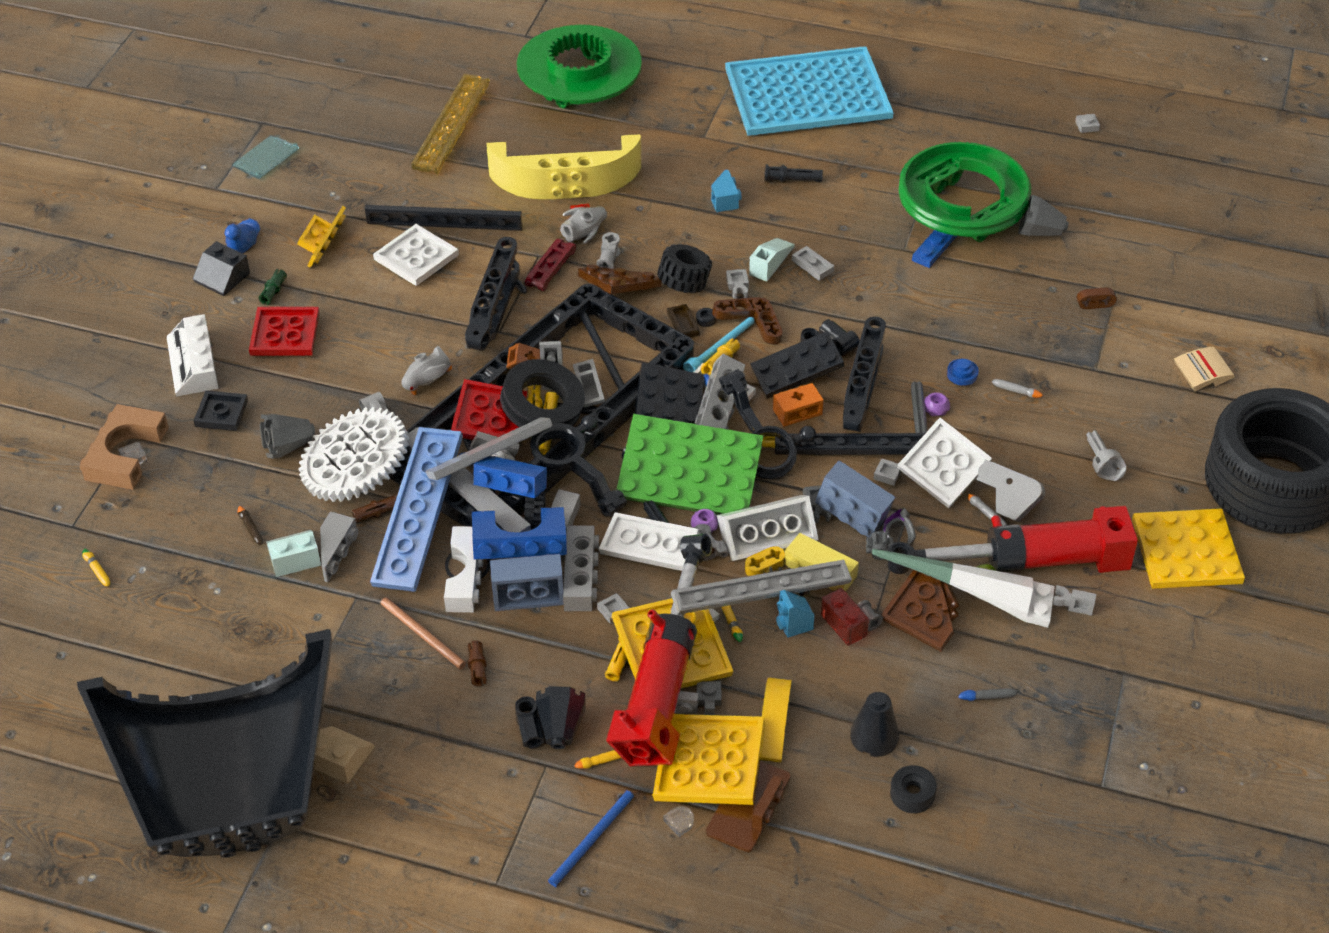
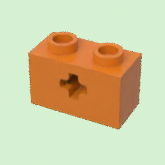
[773,383,824,427]

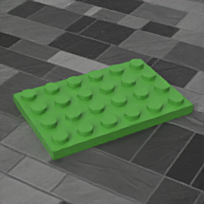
[616,414,763,515]

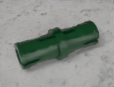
[258,269,287,305]

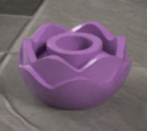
[924,392,950,416]
[691,509,718,533]

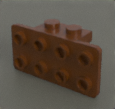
[706,761,790,853]

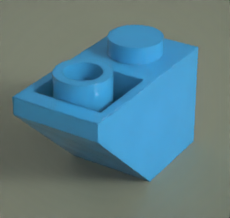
[711,170,742,213]
[776,590,814,638]

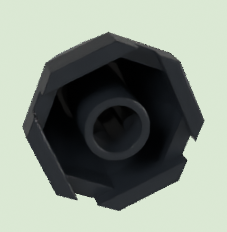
[536,686,586,750]

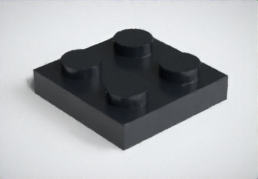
[194,390,248,431]

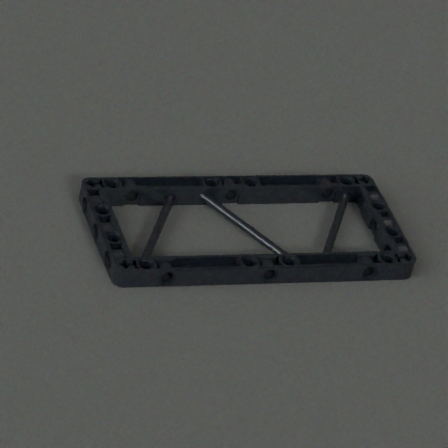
[388,284,694,527]

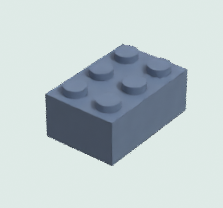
[815,460,895,537]
[490,554,564,611]

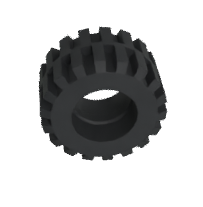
[657,244,712,293]

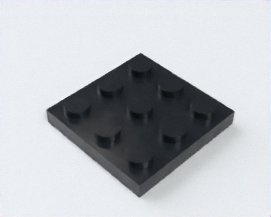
[635,362,704,424]

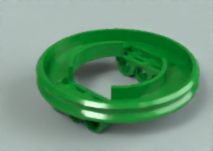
[898,142,1031,242]

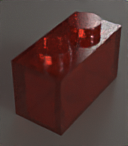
[821,587,869,646]

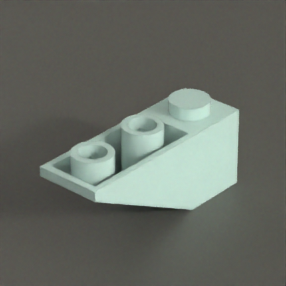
[749,238,795,282]

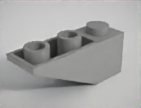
[320,512,358,582]

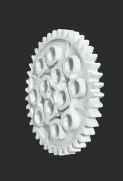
[299,407,409,502]

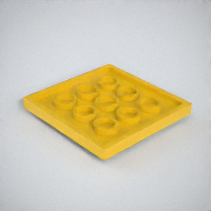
[1132,509,1245,589]
[612,598,733,688]
[653,714,765,805]

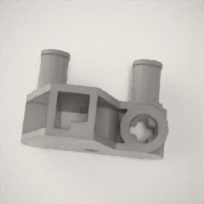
[976,459,1045,522]

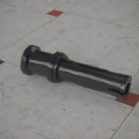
[764,164,823,182]

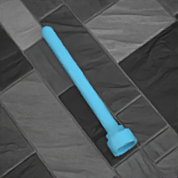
[683,317,755,372]

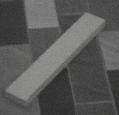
[426,417,552,480]

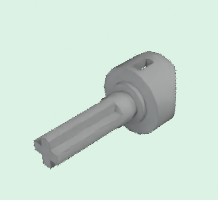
[1086,430,1126,481]

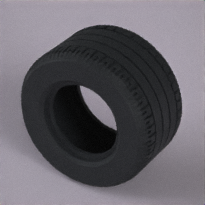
[1205,388,1329,534]

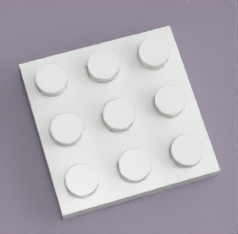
[373,224,459,286]
[897,418,992,508]

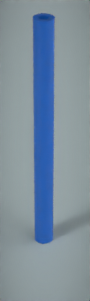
[548,790,634,887]

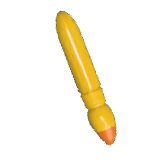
[575,750,622,769]

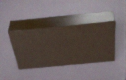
[667,304,700,338]

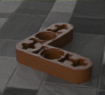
[712,297,783,344]

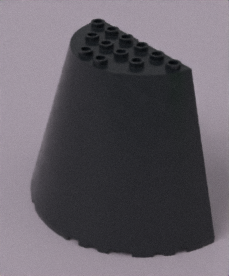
[77,629,332,858]

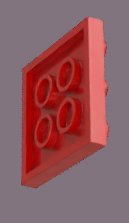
[249,307,320,356]
[451,379,528,440]

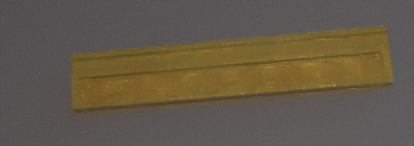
[411,74,489,174]

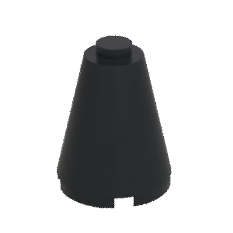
[850,692,900,757]

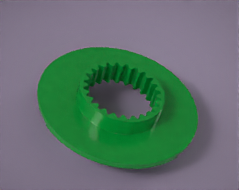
[517,25,642,109]

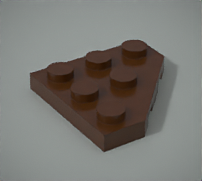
[578,265,662,294]
[881,570,954,652]

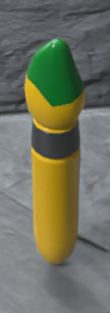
[82,548,110,586]
[721,605,743,642]

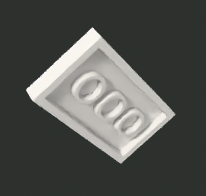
[599,512,700,571]

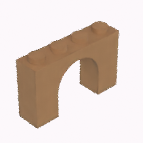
[80,404,169,490]

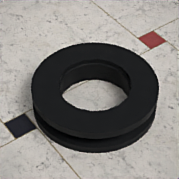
[500,359,585,427]

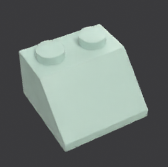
[266,530,321,577]

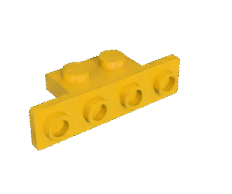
[297,206,346,268]

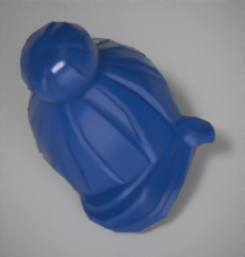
[224,219,260,253]

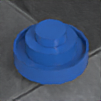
[947,359,979,386]

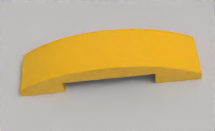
[760,678,792,762]

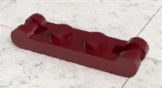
[525,238,577,292]

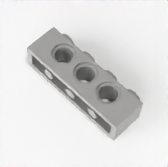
[695,354,745,430]
[563,526,599,611]

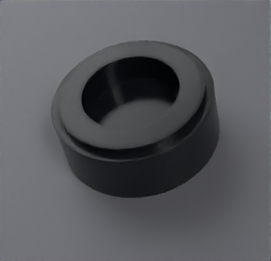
[696,308,716,327]

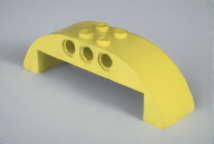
[487,134,641,199]

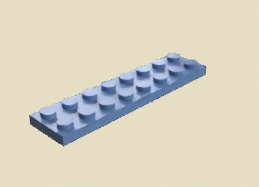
[370,427,463,592]

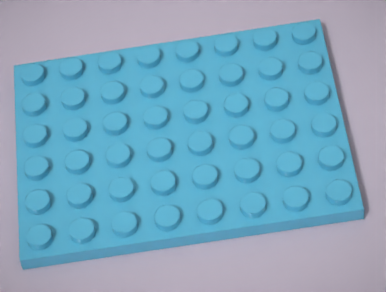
[725,46,893,136]

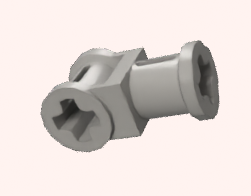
[596,232,620,268]

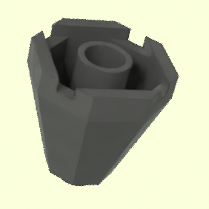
[1018,195,1069,236]
[259,413,315,459]

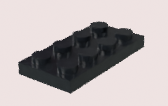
[750,331,845,399]

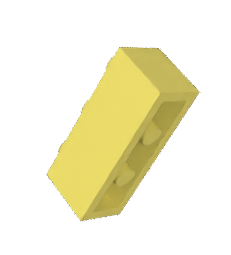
[784,533,859,594]

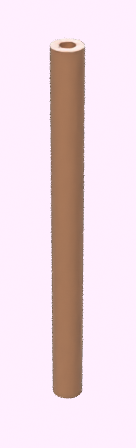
[381,597,466,670]

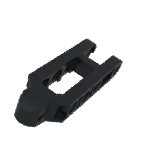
[465,237,520,351]
[843,316,886,432]

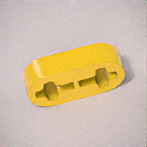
[745,546,785,576]

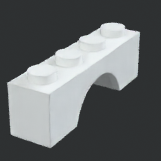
[444,526,483,613]

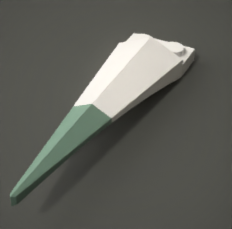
[872,549,1055,627]

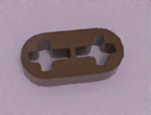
[1076,287,1117,309]

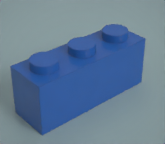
[474,455,547,498]

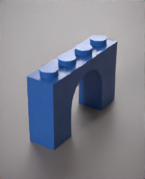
[472,507,567,560]

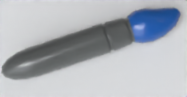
[959,688,1018,701]

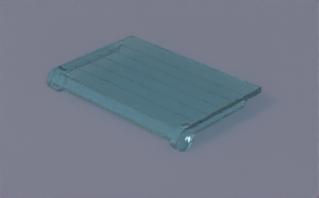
[232,135,299,179]

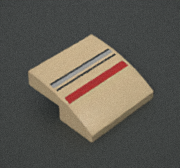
[1174,347,1234,392]

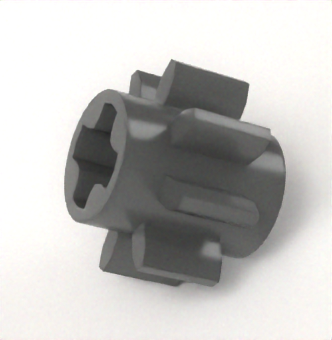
[866,531,893,560]

